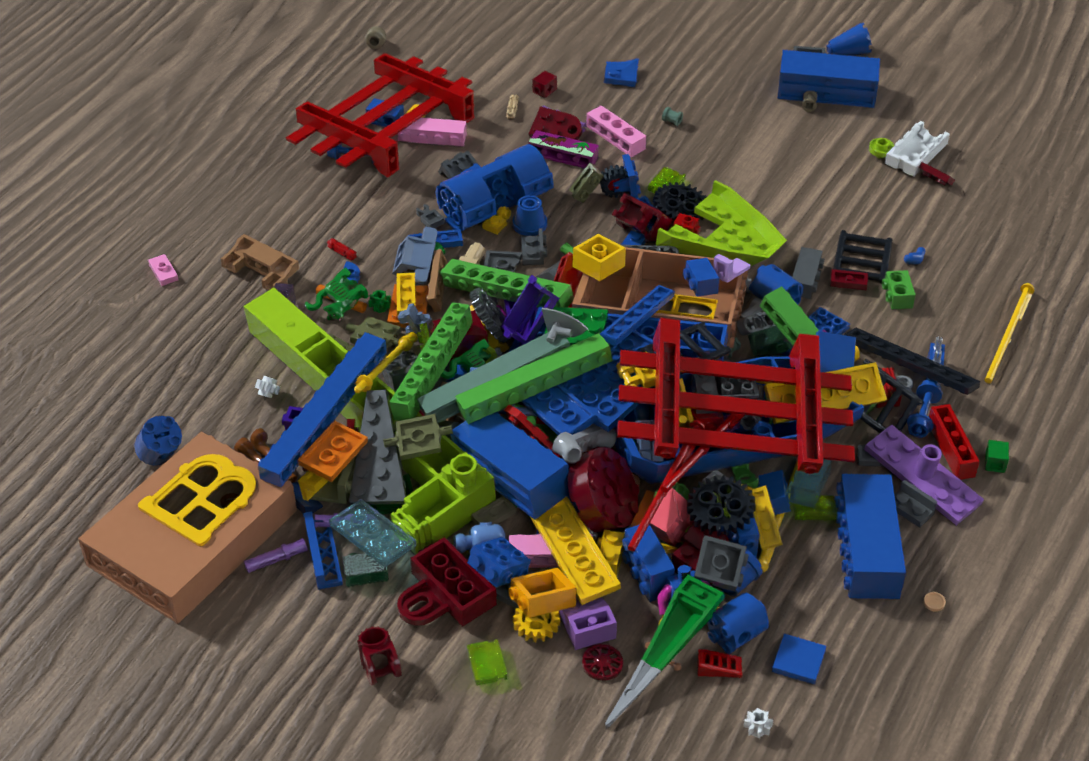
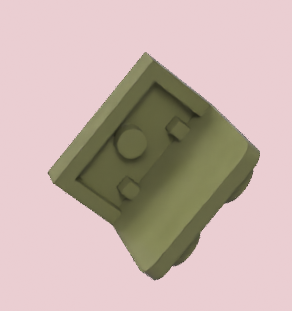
[310,459,355,504]

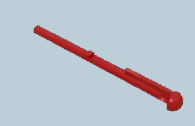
[661,399,756,493]
[627,419,705,552]

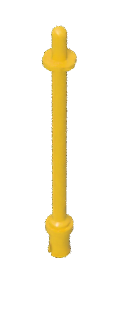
[354,332,418,393]

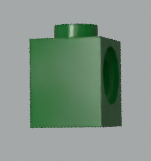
[985,440,1009,473]

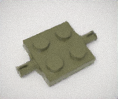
[346,316,401,350]
[383,414,453,460]

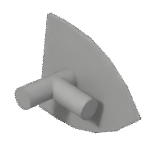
[542,308,588,343]

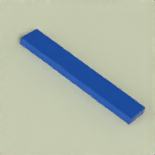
[600,285,675,346]

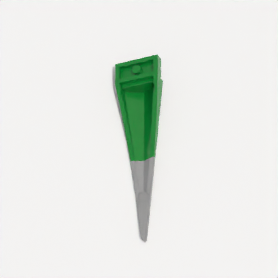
[605,575,725,729]

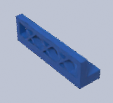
[304,511,343,590]

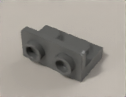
[438,151,480,179]
[521,228,547,265]
[894,480,937,528]

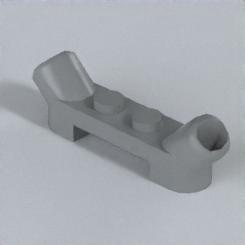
[552,424,617,464]

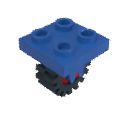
[600,154,641,198]

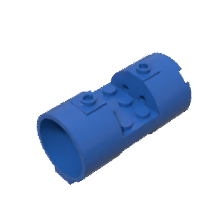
[436,144,554,231]

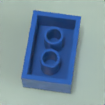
[622,524,675,602]

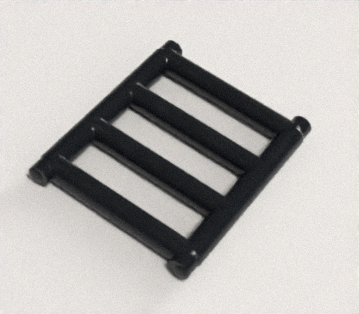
[833,230,893,284]
[640,322,731,375]
[860,359,923,433]

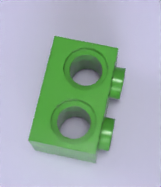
[882,270,915,309]

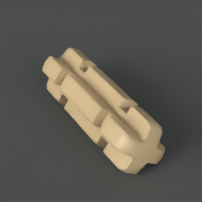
[506,94,519,119]

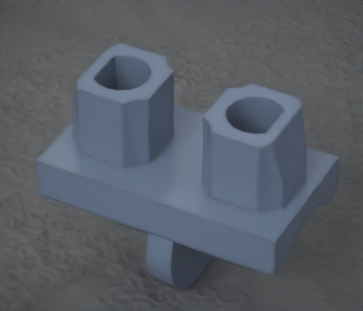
[398,303,432,341]

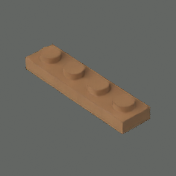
[426,249,448,312]

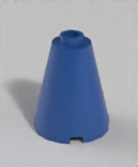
[826,23,872,55]

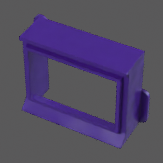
[501,275,560,344]

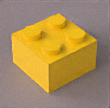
[573,234,626,281]

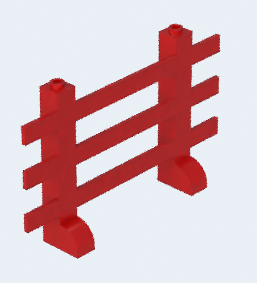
[286,53,474,177]
[617,318,855,474]

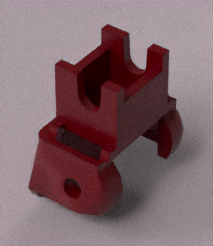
[612,193,673,243]

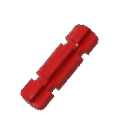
[327,238,357,261]

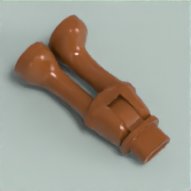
[234,428,297,483]

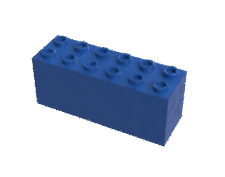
[777,50,880,108]
[450,412,569,519]
[834,474,906,599]

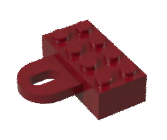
[397,537,497,627]

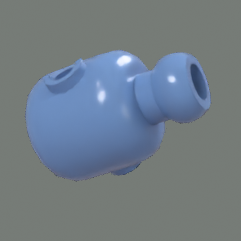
[453,522,505,553]

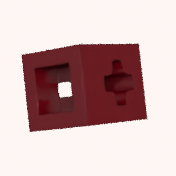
[532,70,557,98]

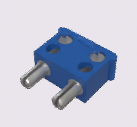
[926,336,945,380]

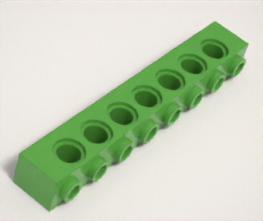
[440,259,574,308]
[390,302,473,421]

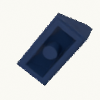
[292,482,323,514]

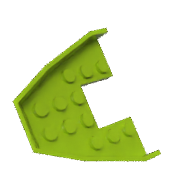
[656,180,787,267]

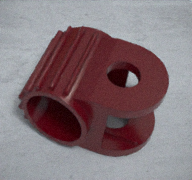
[357,626,402,686]

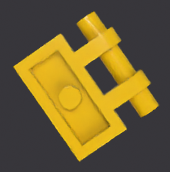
[616,352,656,388]

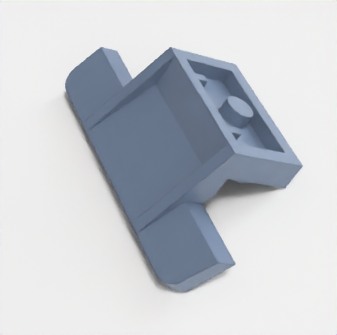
[392,227,438,285]

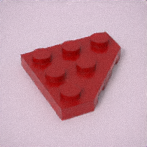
[504,404,570,466]

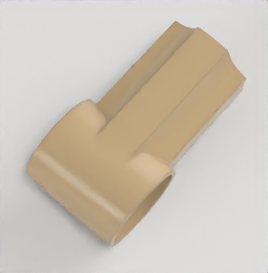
[459,242,485,265]

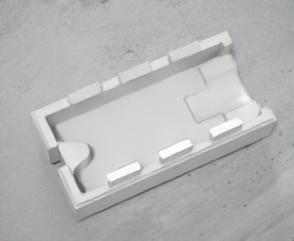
[885,121,950,177]

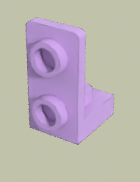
[713,254,750,283]

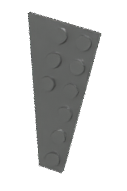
[349,390,407,505]

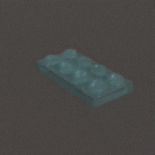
[329,499,417,568]

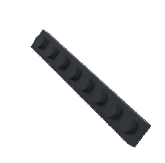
[844,327,980,395]

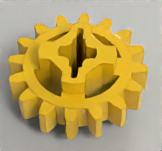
[513,608,560,643]

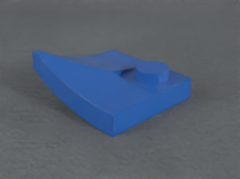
[604,58,639,87]

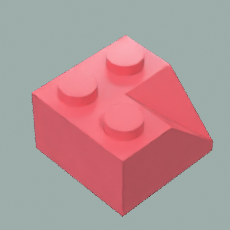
[650,488,694,547]

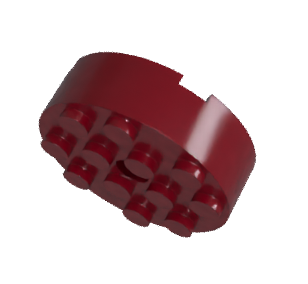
[568,447,639,534]

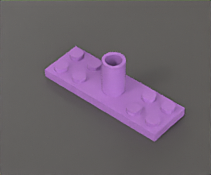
[864,425,984,526]

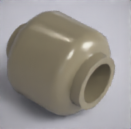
[365,26,387,49]

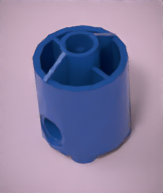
[749,264,803,305]
[134,416,182,466]
[707,593,769,654]

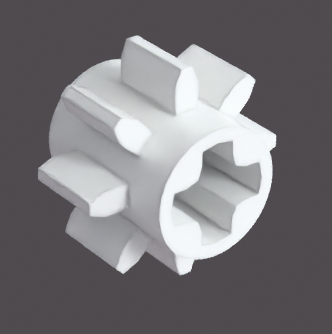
[255,376,281,398]
[744,708,773,738]

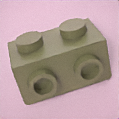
[569,163,604,203]

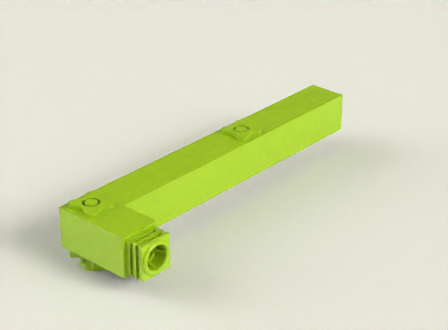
[244,288,496,555]

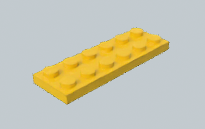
[763,362,887,425]
[530,497,621,605]

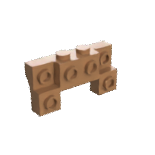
[221,234,299,292]

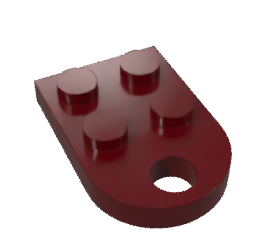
[528,106,582,140]

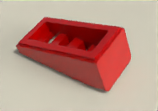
[697,649,742,678]

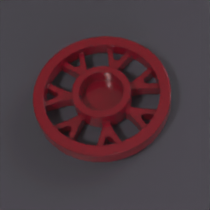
[582,644,623,681]

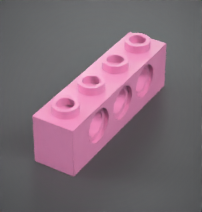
[586,106,646,157]

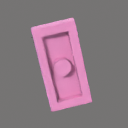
[148,254,179,286]

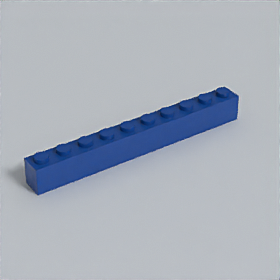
[258,332,387,488]

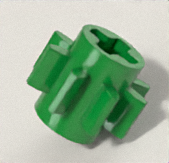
[368,290,391,313]

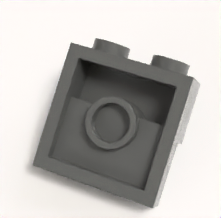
[694,535,749,591]

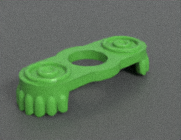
[731,464,759,489]

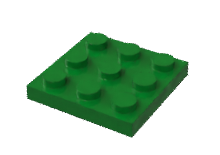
[545,307,608,346]

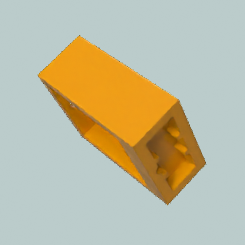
[509,568,576,618]

